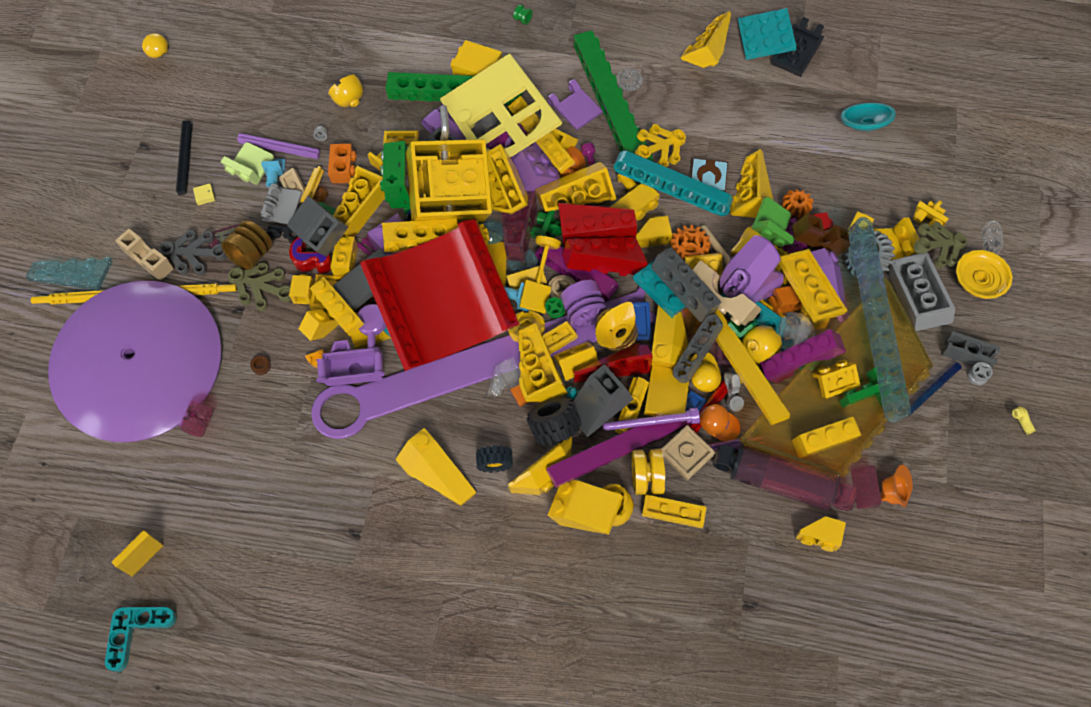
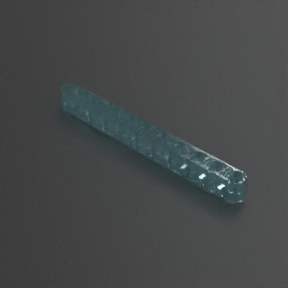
[848,217,911,423]

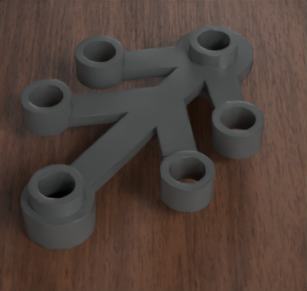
[159,230,227,276]

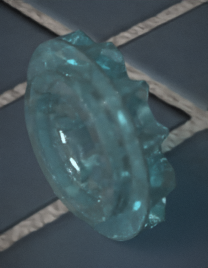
[480,221,505,244]
[508,249,538,273]

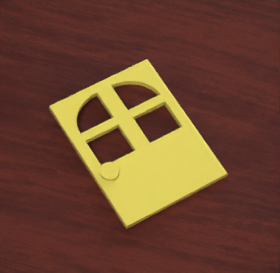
[440,54,562,158]

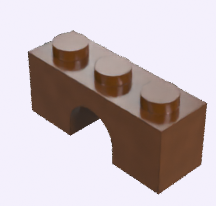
[792,213,852,256]

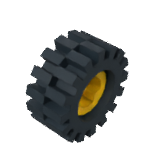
[476,445,513,473]

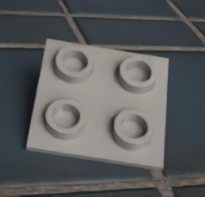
[260,183,302,224]

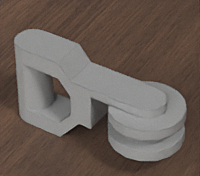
[724,371,744,411]

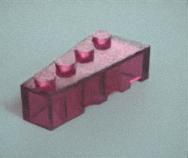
[502,191,537,261]

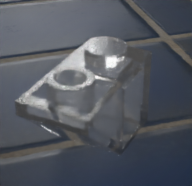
[486,357,520,398]

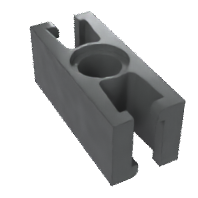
[942,331,1000,368]

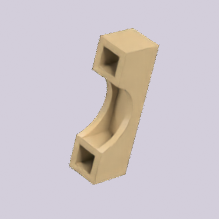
[693,260,762,327]

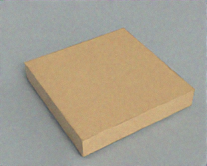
[661,425,716,481]

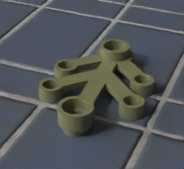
[914,222,967,269]
[228,263,291,311]

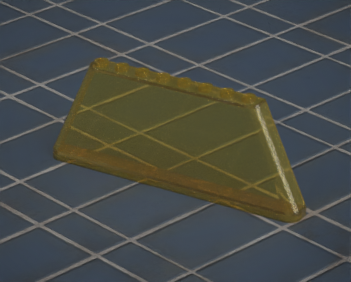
[739,278,933,478]

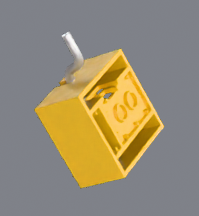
[406,106,492,223]

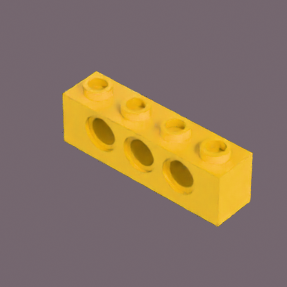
[382,219,458,253]

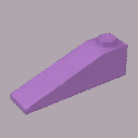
[811,248,850,325]

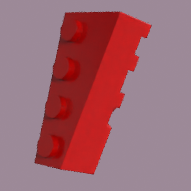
[558,203,637,246]
[562,237,648,277]

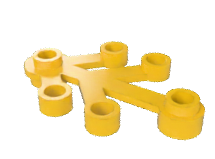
[635,124,686,167]

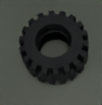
[526,397,582,445]

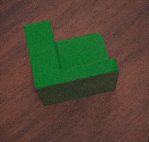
[727,318,760,338]

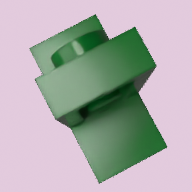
[839,366,898,409]

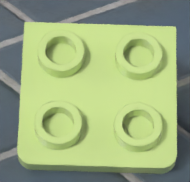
[221,142,274,185]

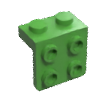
[752,197,795,247]

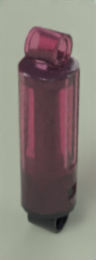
[713,444,858,511]

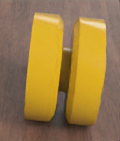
[631,449,665,495]

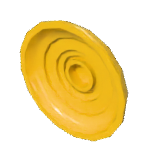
[956,250,1013,299]

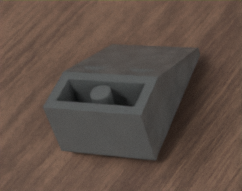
[287,196,348,257]
[573,364,634,437]

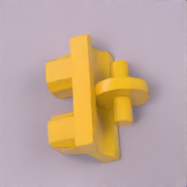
[912,200,949,227]

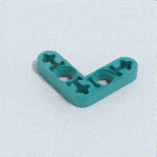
[105,607,177,672]

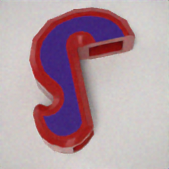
[289,237,332,273]

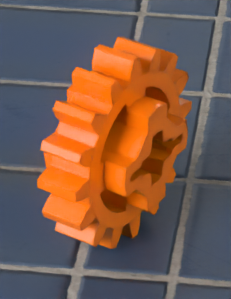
[670,225,711,260]

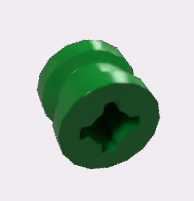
[513,4,533,25]
[545,297,565,319]

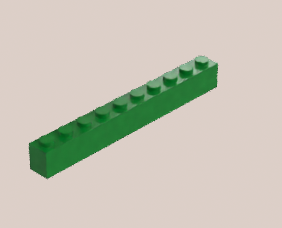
[573,30,653,162]

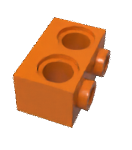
[328,144,357,183]

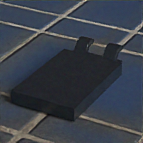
[771,17,824,77]

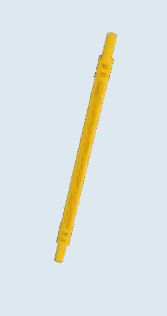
[31,283,237,305]

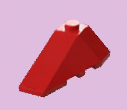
[573,344,653,383]

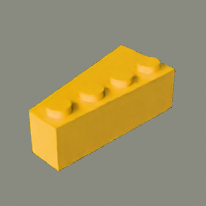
[535,162,617,211]

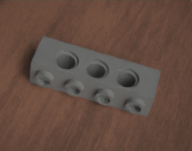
[651,247,722,323]

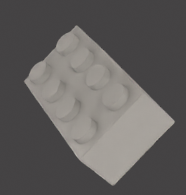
[889,252,955,332]

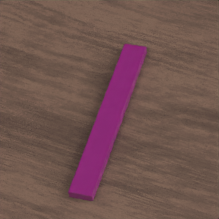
[546,412,691,488]

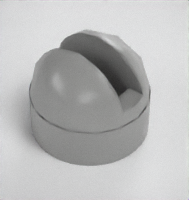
[313,125,328,141]

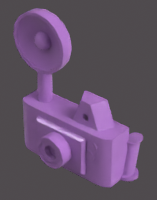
[316,304,386,386]

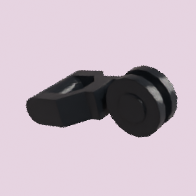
[267,225,298,244]

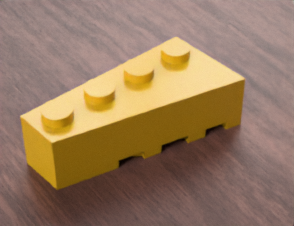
[334,166,385,237]

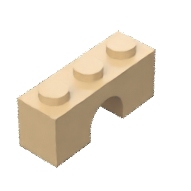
[115,229,174,281]

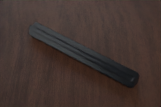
[176,120,192,195]

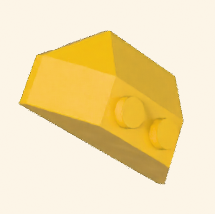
[486,144,528,214]
[508,437,572,495]

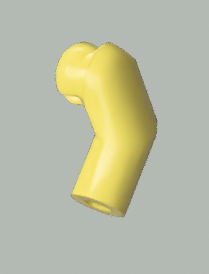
[1012,407,1036,435]

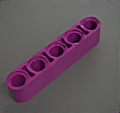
[535,246,619,302]

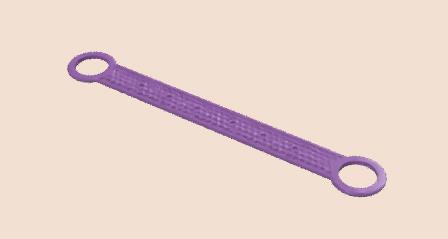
[311,286,689,439]

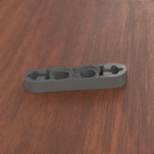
[673,314,723,383]

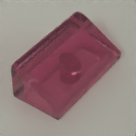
[851,465,881,509]

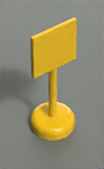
[519,236,561,314]

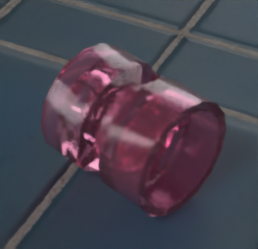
[179,401,214,437]

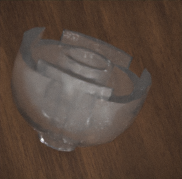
[778,312,815,350]

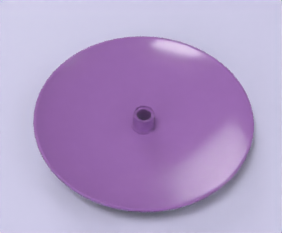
[48,281,221,442]

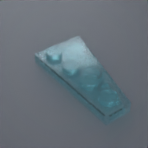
[26,257,113,290]

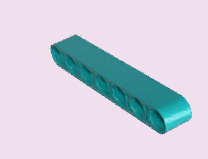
[614,151,733,216]

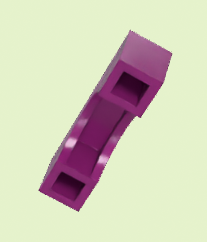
[761,329,846,383]

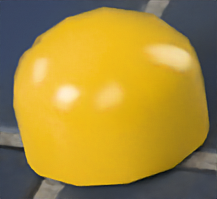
[142,33,169,58]

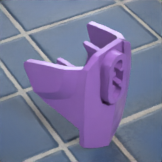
[720,235,784,303]

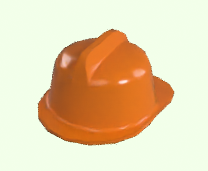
[559,147,586,178]
[880,465,913,507]

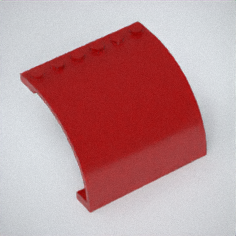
[360,219,520,371]

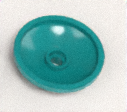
[841,103,896,132]

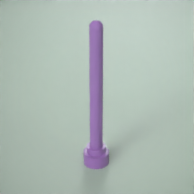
[603,407,700,430]

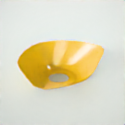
[595,302,636,348]

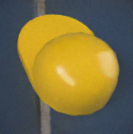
[688,353,721,393]

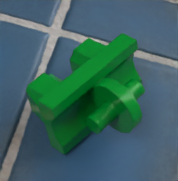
[531,210,562,239]

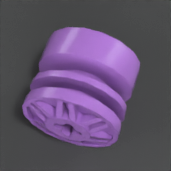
[560,280,608,329]

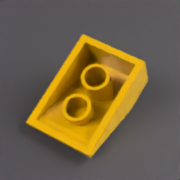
[547,480,623,535]

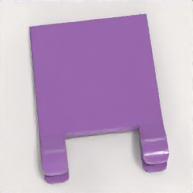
[548,79,603,131]

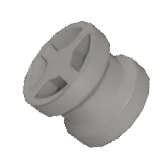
[968,362,993,386]

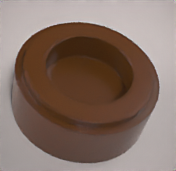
[250,355,271,375]

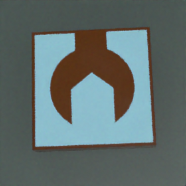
[691,158,728,192]

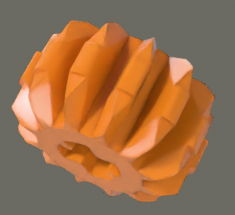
[782,188,813,220]

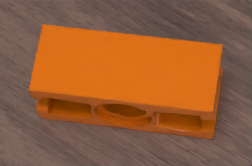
[768,286,802,315]

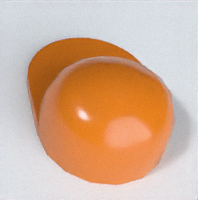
[700,404,740,442]

